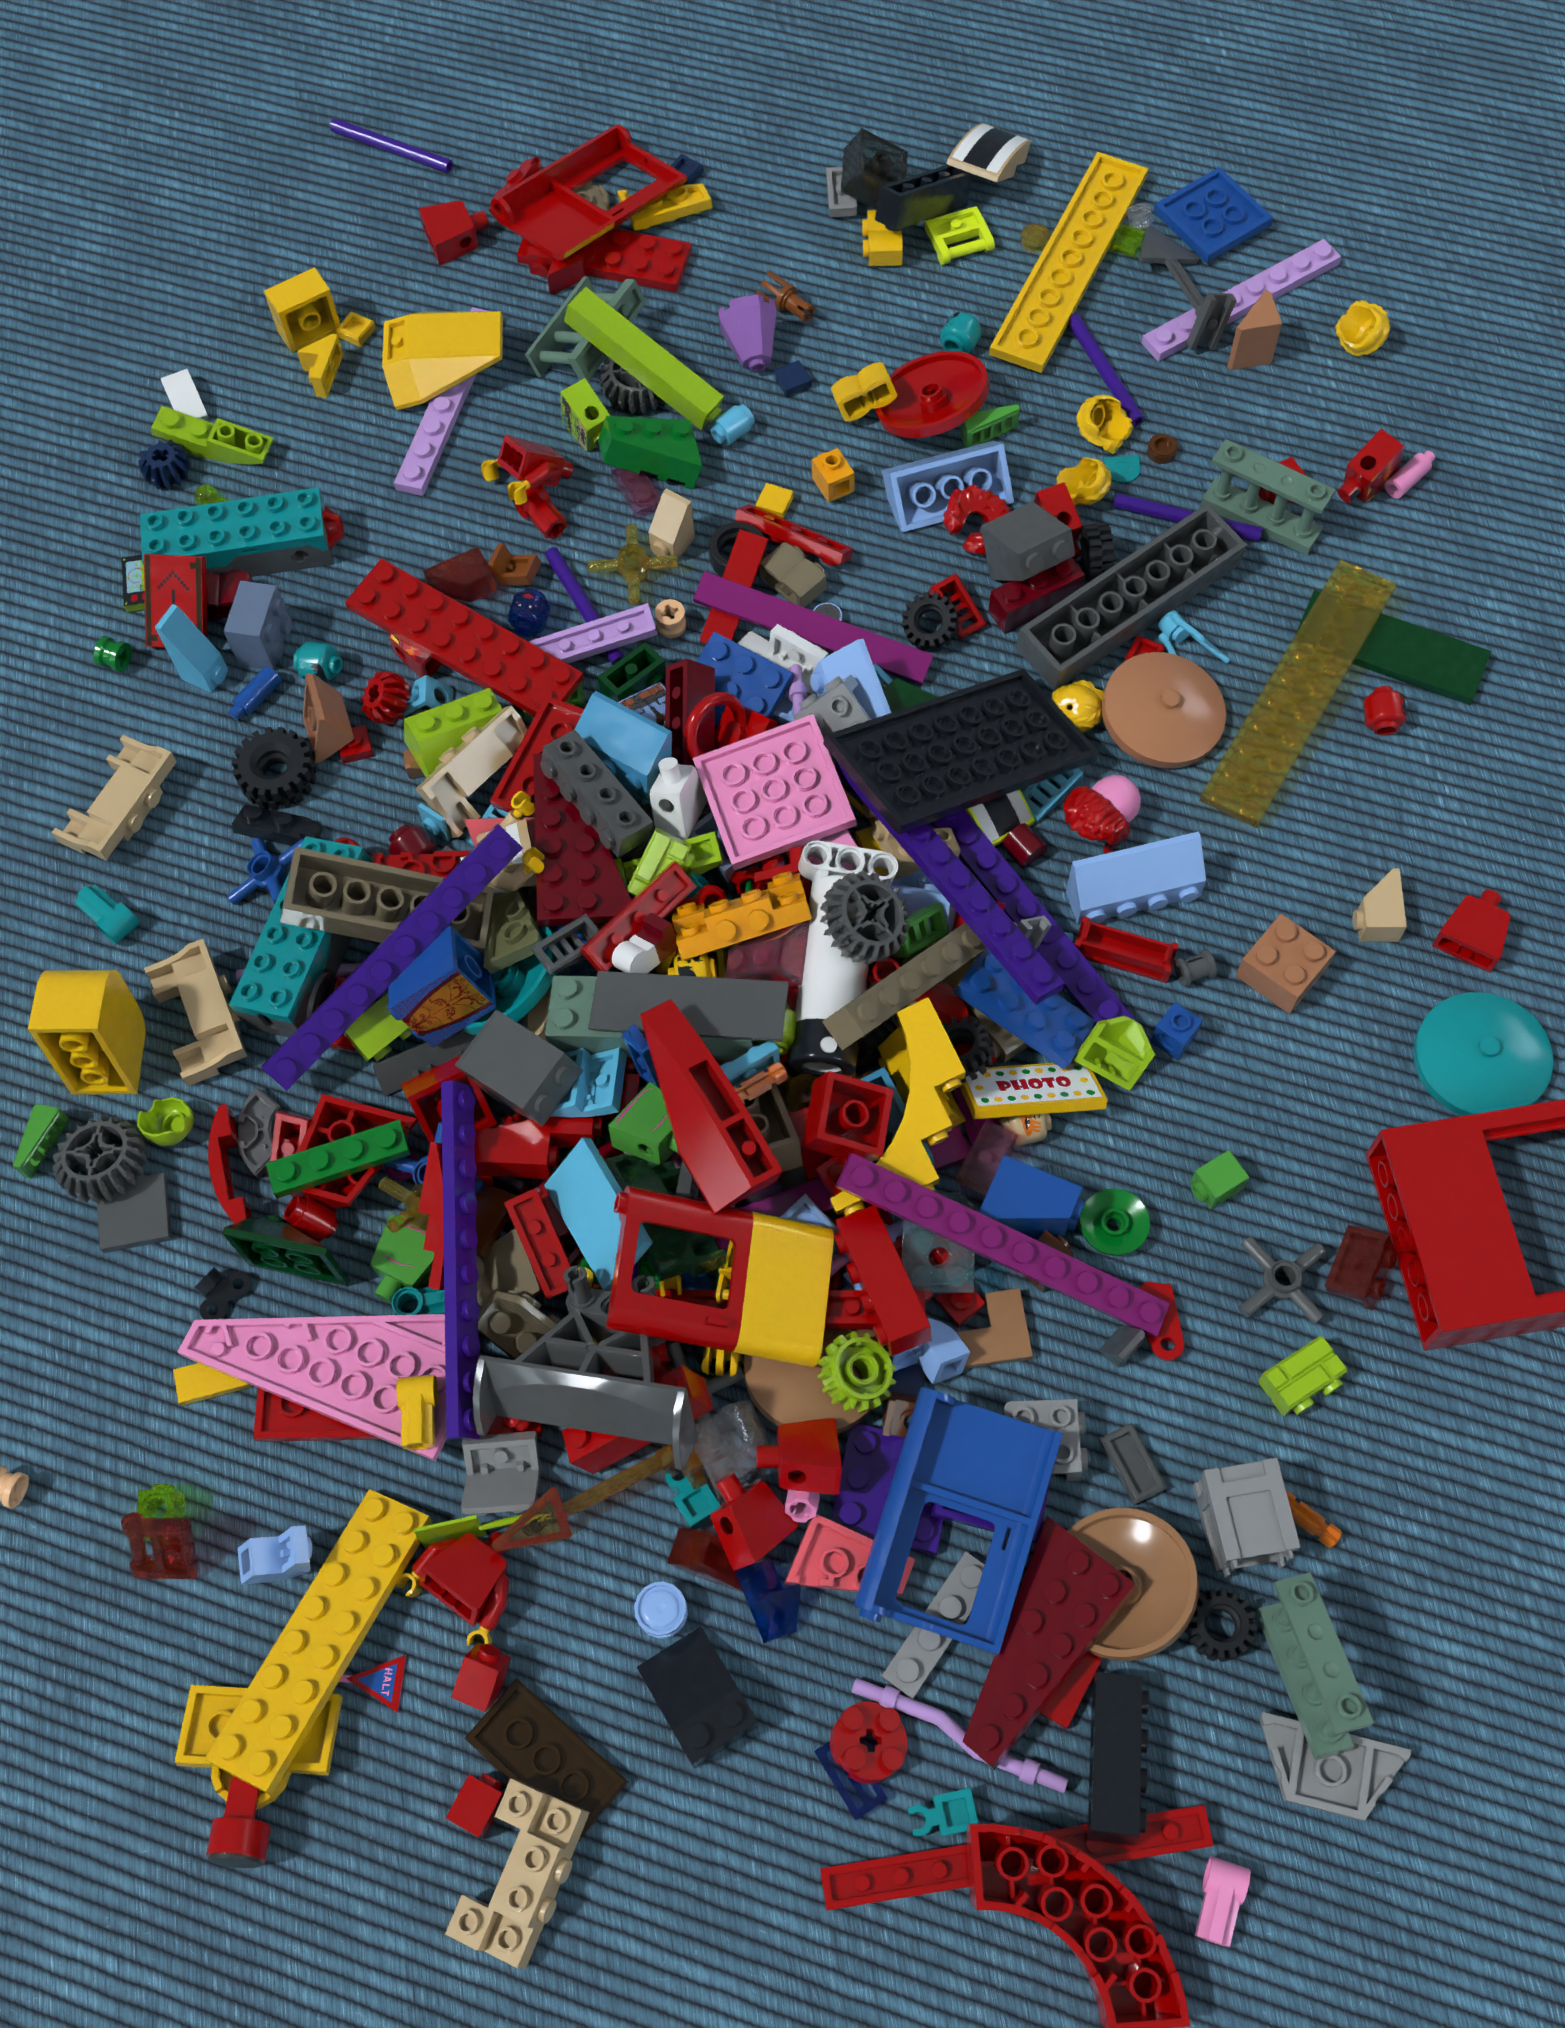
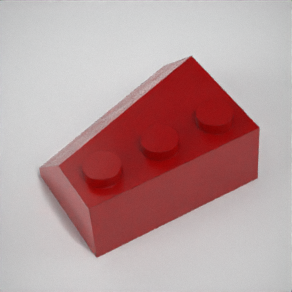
[290,1094,418,1209]

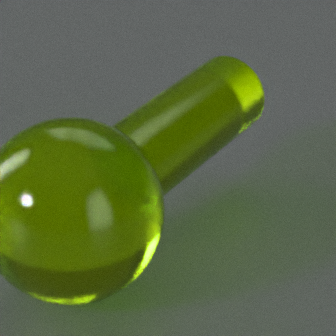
[194,484,230,505]

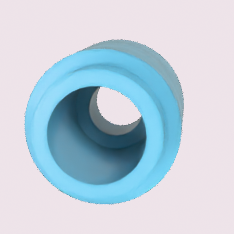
[710,404,755,446]

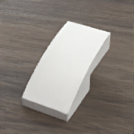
[160,369,209,420]

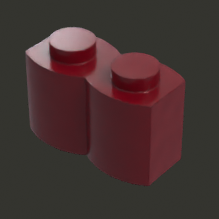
[206,570,254,621]

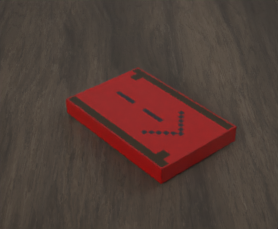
[144,554,208,648]

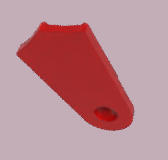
[1139,1281,1184,1361]

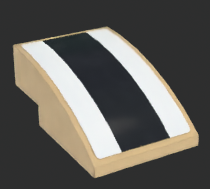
[946,123,1032,182]

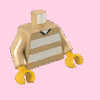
[460,791,544,892]

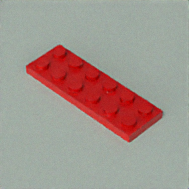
[516,228,692,292]

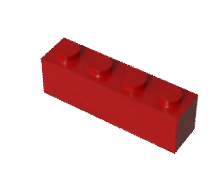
[833,1205,932,1357]
[562,1365,714,1474]

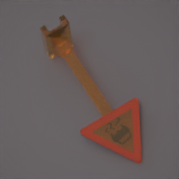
[492,1444,707,1552]

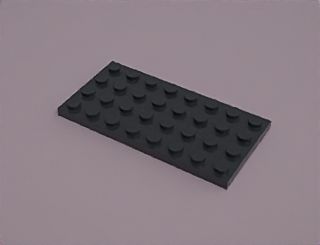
[823,669,1100,834]

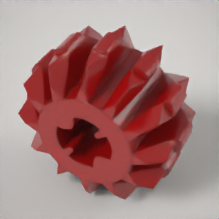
[361,671,412,725]

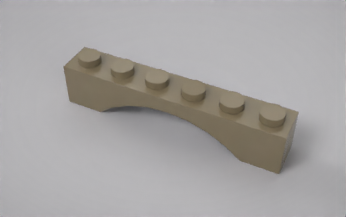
[822,922,987,1050]

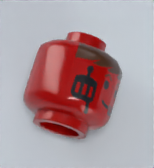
[1363,686,1407,735]

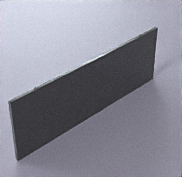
[588,971,789,1041]

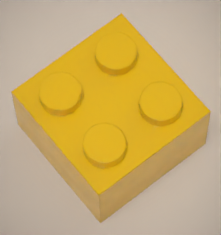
[264,267,340,353]

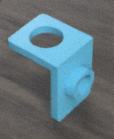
[404,675,453,717]
[417,803,452,842]

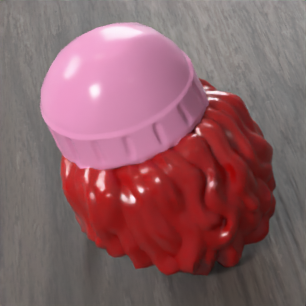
[1063,775,1141,854]

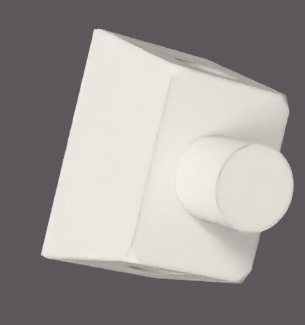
[649,757,708,840]

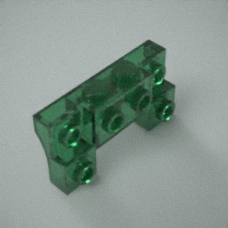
[605,1154,726,1282]

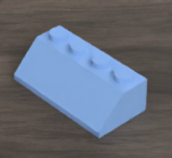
[882,441,1014,532]
[810,639,891,720]
[1066,831,1206,925]

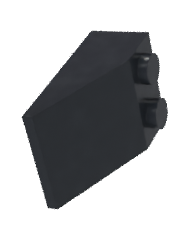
[637,1626,759,1769]

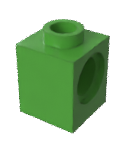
[1190,1150,1250,1210]

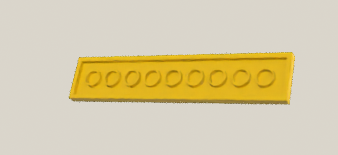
[989,152,1149,373]

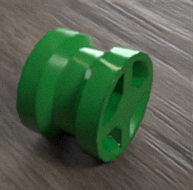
[93,636,132,672]

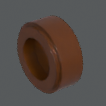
[1147,434,1178,464]

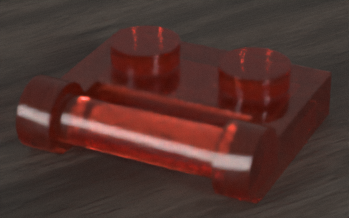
[121,1512,199,1579]

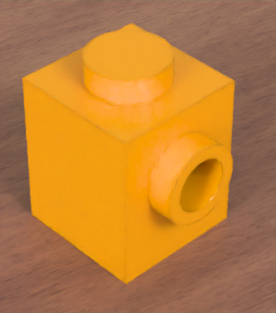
[812,448,855,503]

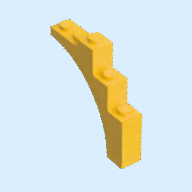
[830,997,966,1216]

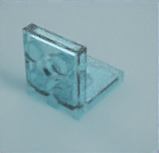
[902,1193,976,1293]

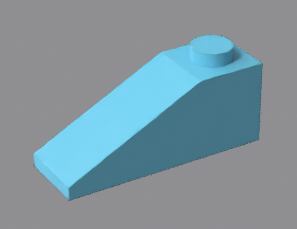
[155,604,228,693]

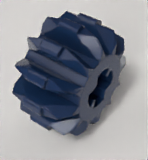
[138,439,191,490]

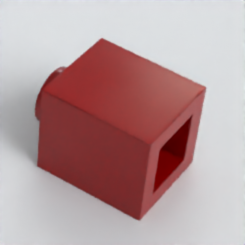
[451,1643,512,1712]
[446,1772,504,1839]

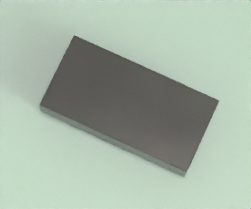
[1099,1423,1167,1506]

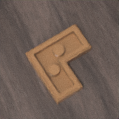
[956,1288,1033,1369]

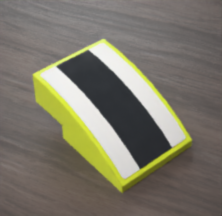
[965,790,1035,846]

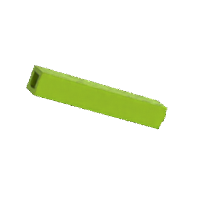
[564,287,724,430]

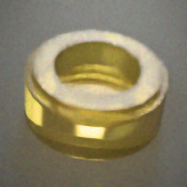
[1021,224,1049,252]

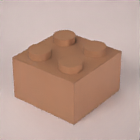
[1236,914,1336,1014]

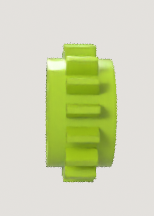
[817,1331,896,1413]

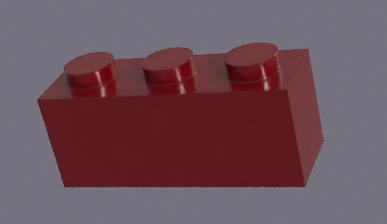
[988,557,1085,634]

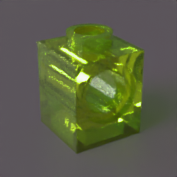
[135,1484,186,1541]

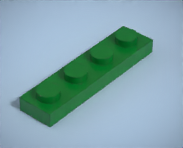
[266,1119,411,1199]

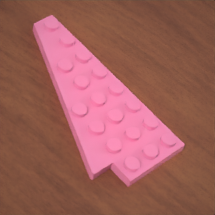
[178,1314,446,1462]

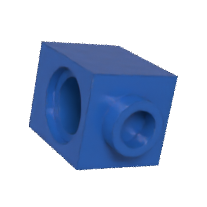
[1151,1002,1203,1061]

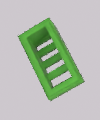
[960,404,1020,448]
[889,903,949,958]
[13,1104,69,1179]

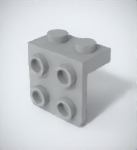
[793,674,871,766]
[1004,1399,1088,1482]
[461,1431,541,1516]

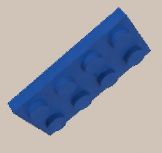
[953,948,1096,1070]

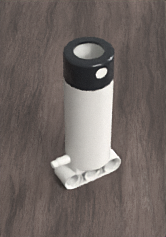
[788,840,904,1078]

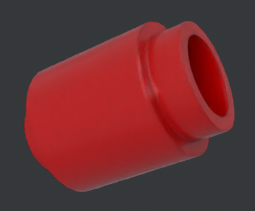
[283,1195,338,1242]

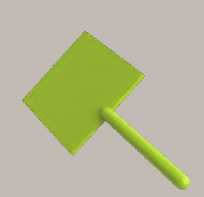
[414,1509,551,1549]

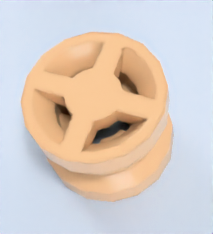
[655,599,687,639]
[0,1465,29,1509]

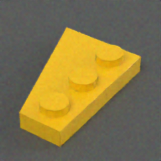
[617,183,712,231]

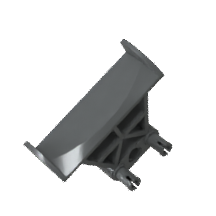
[473,1266,698,1470]

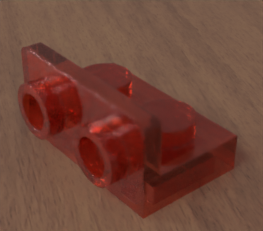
[1325,1225,1397,1310]

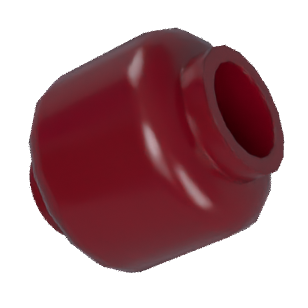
[388,824,436,855]

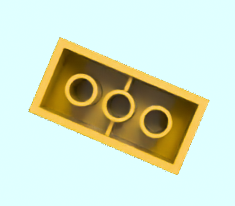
[28,970,146,1095]

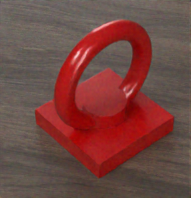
[684,692,778,758]

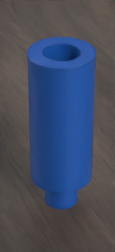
[228,666,282,721]

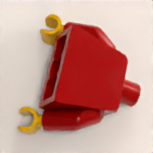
[481,434,573,505]
[396,1532,510,1647]

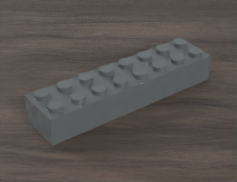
[1016,503,1247,691]

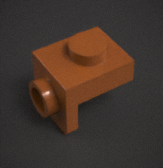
[488,543,541,585]

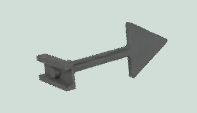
[1139,224,1237,350]

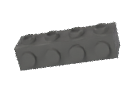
[540,730,653,857]

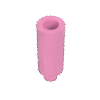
[1385,451,1435,499]

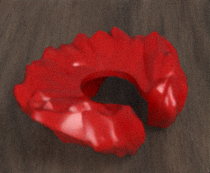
[943,484,1011,555]

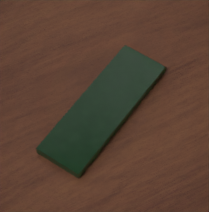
[1292,590,1491,705]

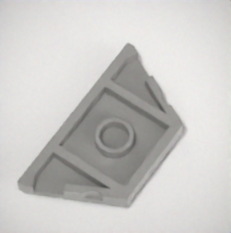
[1259,1712,1411,1821]

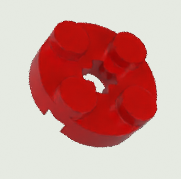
[830,1702,908,1784]

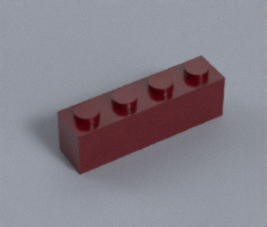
[665,659,715,781]

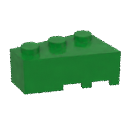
[598,416,702,490]

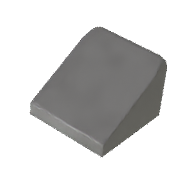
[1100,1326,1145,1368]

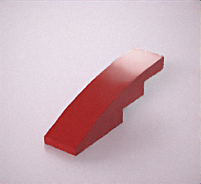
[418,1142,444,1290]

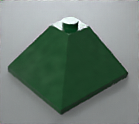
[222,1215,350,1287]

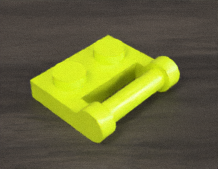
[925,206,995,265]

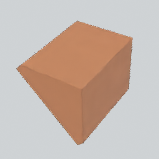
[1227,290,1282,370]
[303,674,354,763]

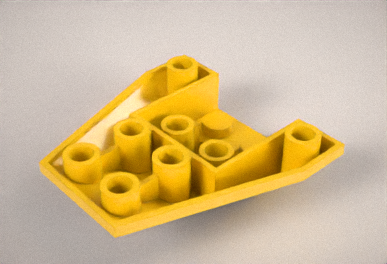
[382,311,503,410]

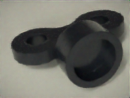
[194,1267,252,1320]

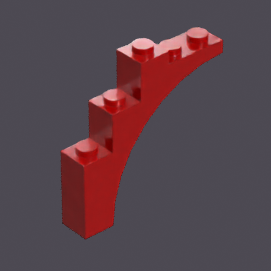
[474,1057,644,1179]

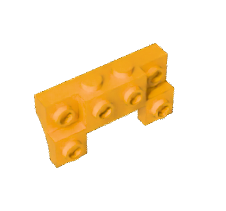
[672,872,812,960]

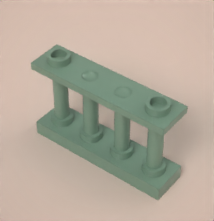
[525,276,646,381]
[1200,439,1336,555]
[1256,1572,1374,1761]

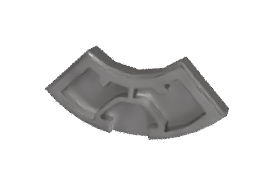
[237,1087,283,1179]

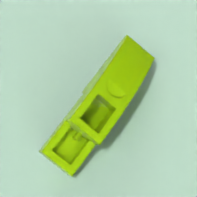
[151,406,273,465]

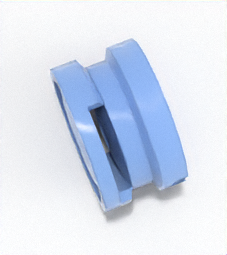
[634,1582,688,1639]

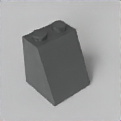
[981,501,1075,581]
[455,1010,584,1127]

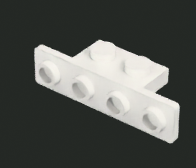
[737,624,828,697]

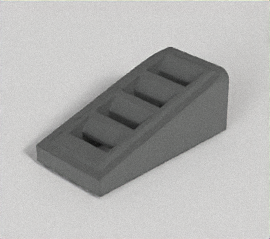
[531,913,599,975]

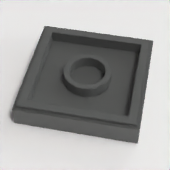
[97,1173,172,1253]

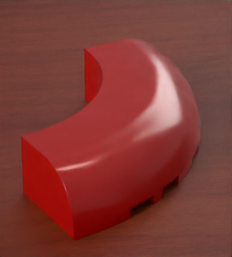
[966,1823,1190,2028]

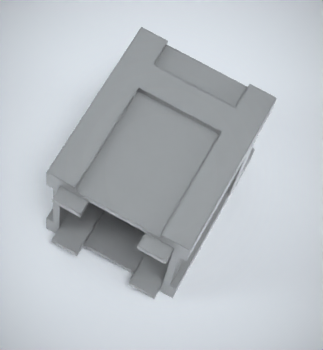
[1193,1458,1301,1578]

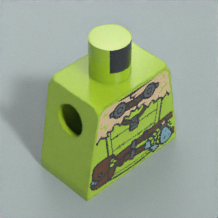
[560,378,610,451]

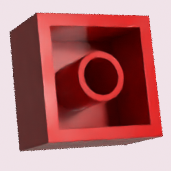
[400,1054,497,1143]
[802,1071,894,1162]

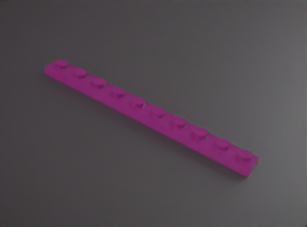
[835,1153,1170,1337]

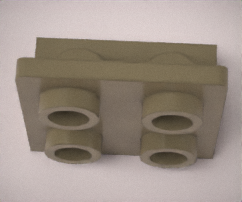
[477,1229,543,1311]
[478,1290,561,1360]

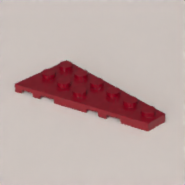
[533,753,631,927]
[962,1516,1137,1770]

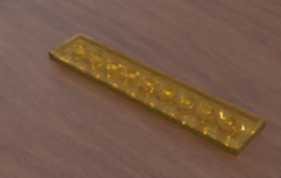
[1199,559,1397,828]

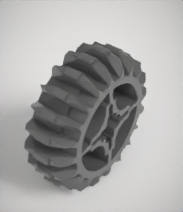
[600,357,666,415]
[820,870,911,964]
[52,1115,148,1204]

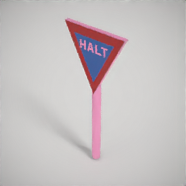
[339,1655,406,1713]

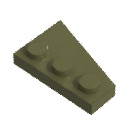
[483,889,543,974]

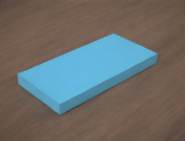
[544,1137,653,1291]

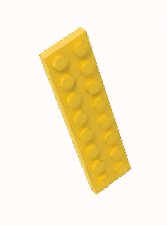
[205,1489,433,1796]

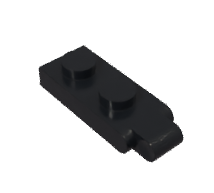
[232,804,323,846]

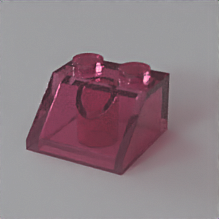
[725,921,810,987]

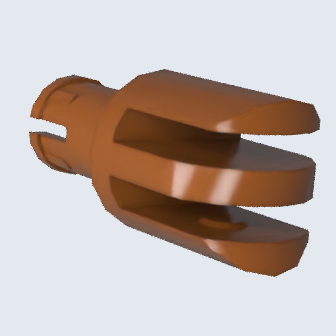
[755,270,815,322]

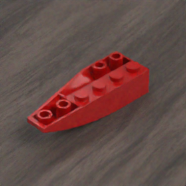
[640,999,783,1214]

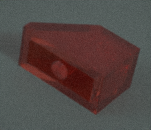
[423,547,497,602]
[667,1527,757,1593]

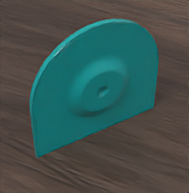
[1103,455,1140,483]

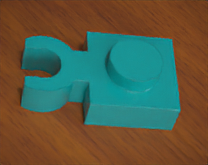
[665,1464,720,1532]
[907,1788,978,1837]

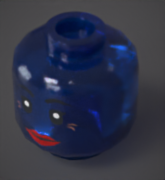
[508,589,551,637]

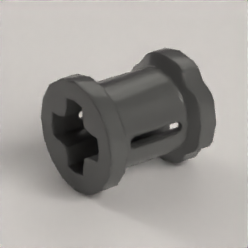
[1174,949,1217,987]

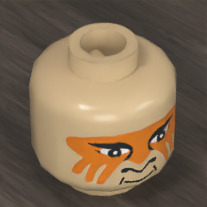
[999,1114,1052,1146]

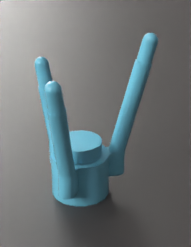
[1158,610,1230,663]

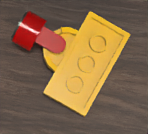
[174,1685,342,1868]

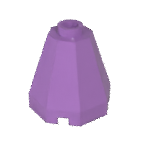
[718,294,776,372]

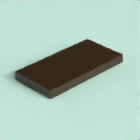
[464,1678,629,1844]

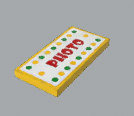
[959,1061,1108,1119]

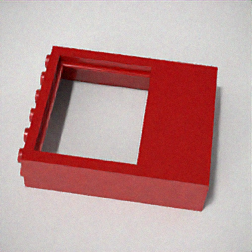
[1365,1099,1565,1351]

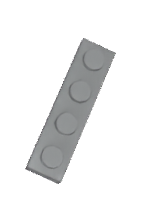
[881,1552,985,1699]

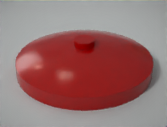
[875,351,990,438]

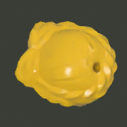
[1335,300,1390,356]
[1076,394,1134,454]
[1056,457,1112,506]
[1052,680,1103,733]

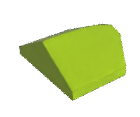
[1073,1015,1155,1091]

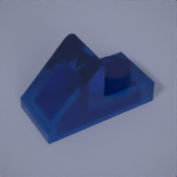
[736,1559,801,1643]

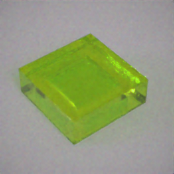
[1108,223,1145,258]

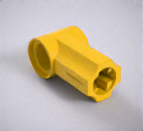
[396,1374,439,1450]

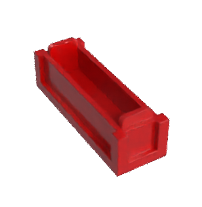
[1074,916,1179,983]
[504,1188,572,1300]

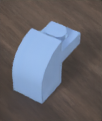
[885,1318,970,1385]
[238,1525,312,1585]

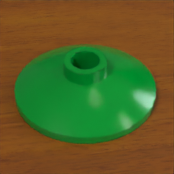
[1080,1188,1150,1256]

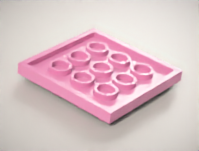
[692,714,857,870]

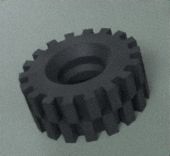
[232,727,317,810]

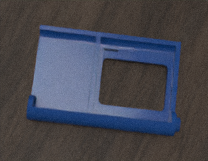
[854,1387,1063,1655]

